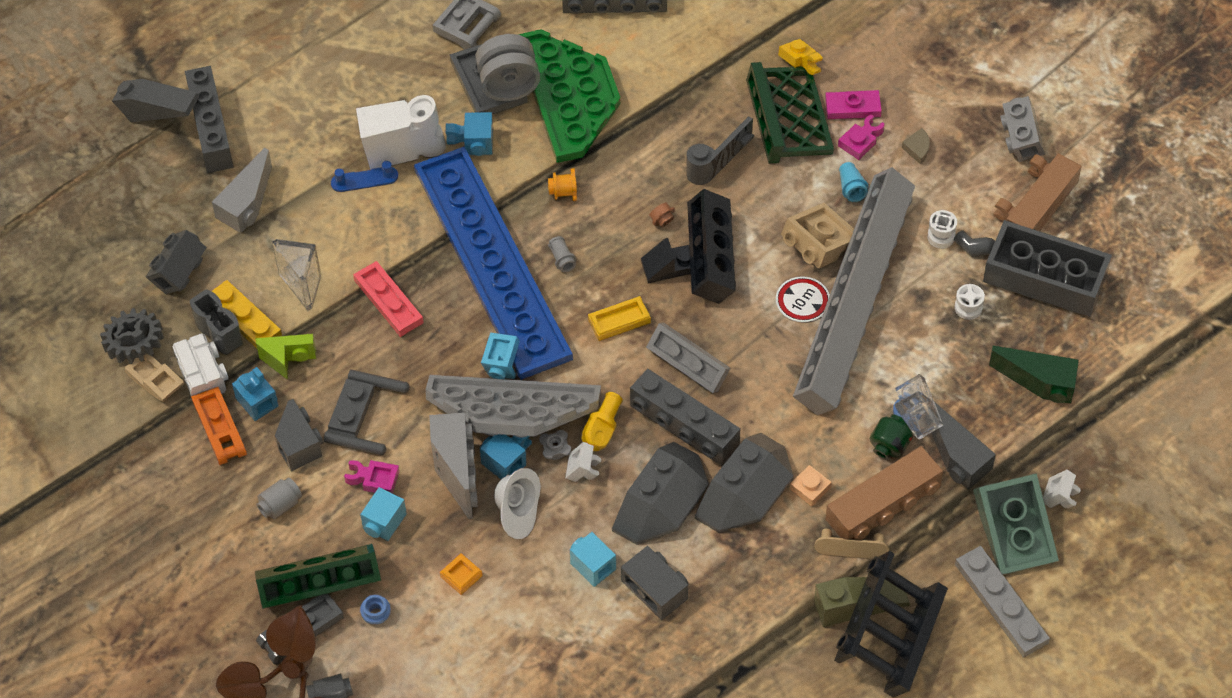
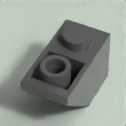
[275,399,323,471]

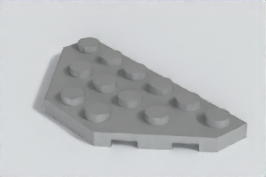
[426,375,601,438]

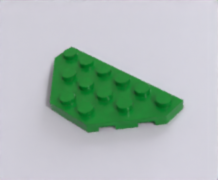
[518,29,621,163]

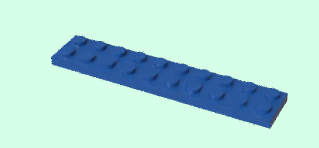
[414,147,573,380]

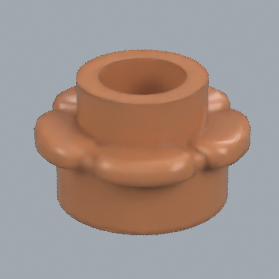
[649,202,675,227]

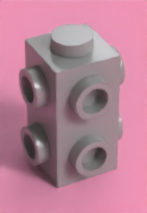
[1000,96,1045,162]

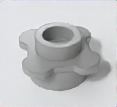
[539,430,571,460]

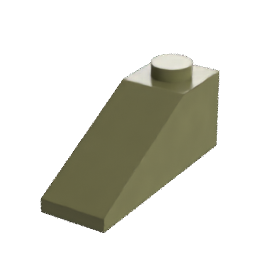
[814,577,910,627]

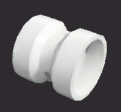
[927,210,957,249]

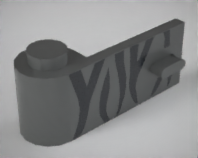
[686,116,755,185]

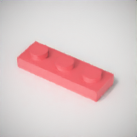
[353,261,424,337]

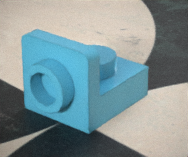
[481,333,520,379]

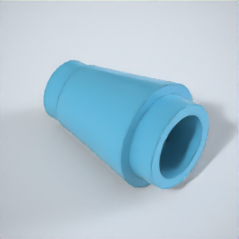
[839,162,869,202]

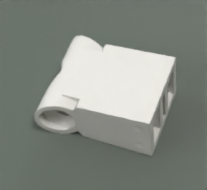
[356,95,446,170]

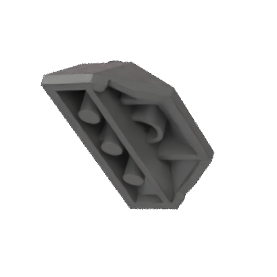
[695,433,794,533]
[612,442,709,545]

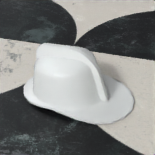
[494,468,541,539]

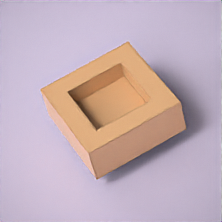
[790,465,832,507]

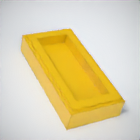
[588,296,651,341]

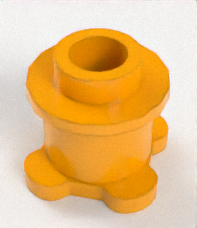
[548,168,577,201]

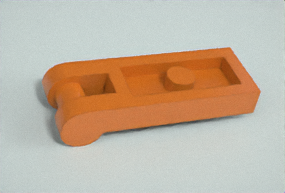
[191,387,247,465]

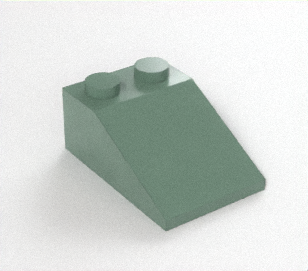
[973,473,1059,575]

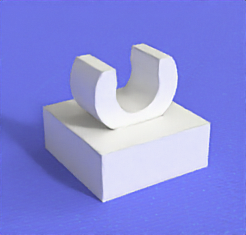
[565,442,601,482]
[1043,470,1081,509]

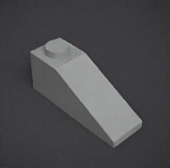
[212,148,272,233]

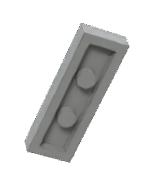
[646,323,731,393]

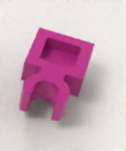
[838,115,885,160]
[344,460,400,494]

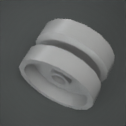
[475,34,540,101]

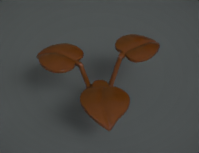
[216,606,322,698]

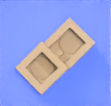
[125,354,184,402]

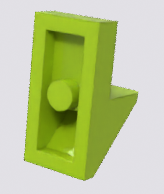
[256,334,316,379]

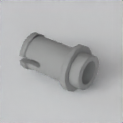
[548,236,576,272]

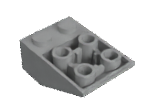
[429,413,478,519]

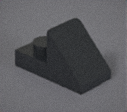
[641,238,691,283]

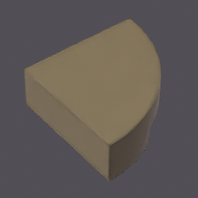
[902,128,930,164]

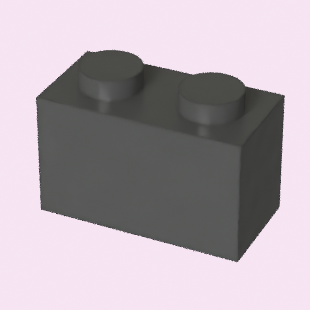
[621,545,689,621]

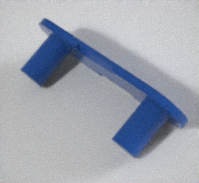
[331,161,398,192]

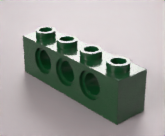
[255,544,381,609]

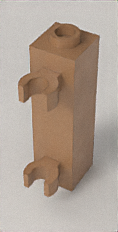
[993,153,1082,231]

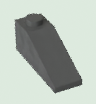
[112,79,199,122]
[925,399,996,490]

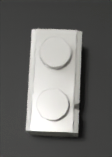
[172,333,229,396]

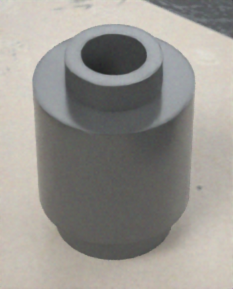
[306,673,353,698]

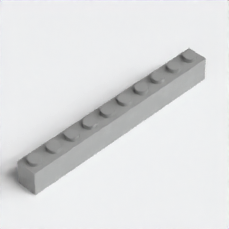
[793,167,915,415]

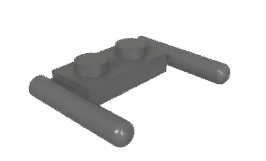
[324,369,410,455]

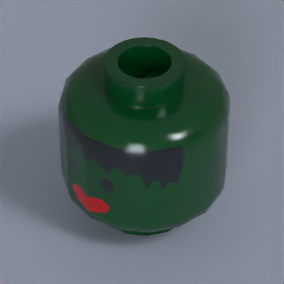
[869,414,913,459]

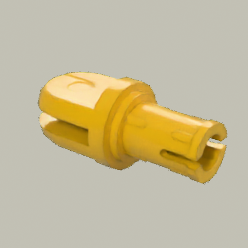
[581,392,623,451]

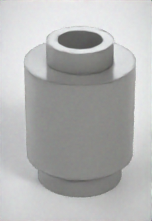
[256,478,302,519]

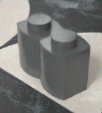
[190,289,243,355]

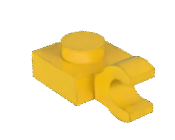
[778,39,823,75]

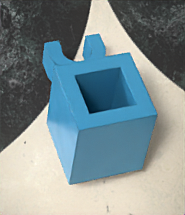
[445,112,493,156]
[232,367,279,421]
[480,434,532,479]

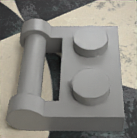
[433,0,501,50]

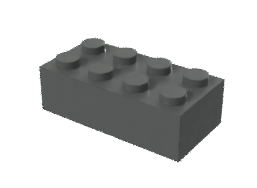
[983,220,1112,317]

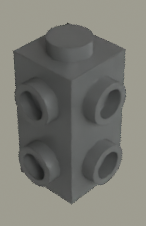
[146,230,207,294]

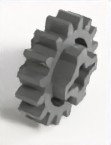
[100,308,164,364]

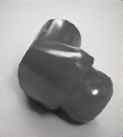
[954,230,995,257]

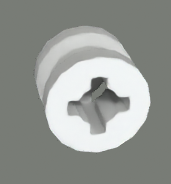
[954,284,985,320]

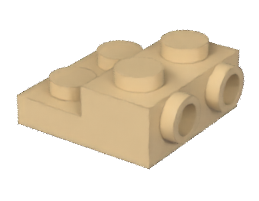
[781,203,854,269]

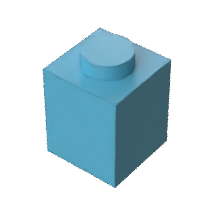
[360,487,407,541]
[569,532,616,587]

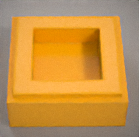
[440,553,483,595]

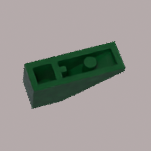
[989,345,1079,404]

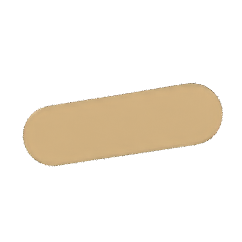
[815,529,890,559]

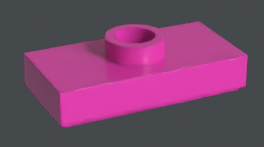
[825,90,882,119]

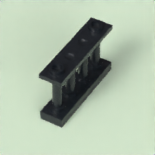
[834,551,948,698]

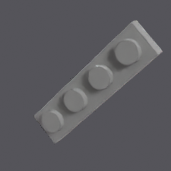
[955,546,1050,658]

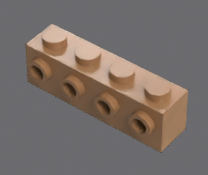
[825,446,943,541]

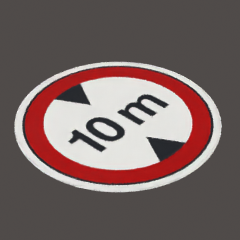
[776,277,830,322]

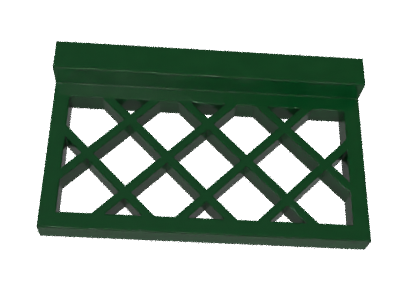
[746,62,834,164]

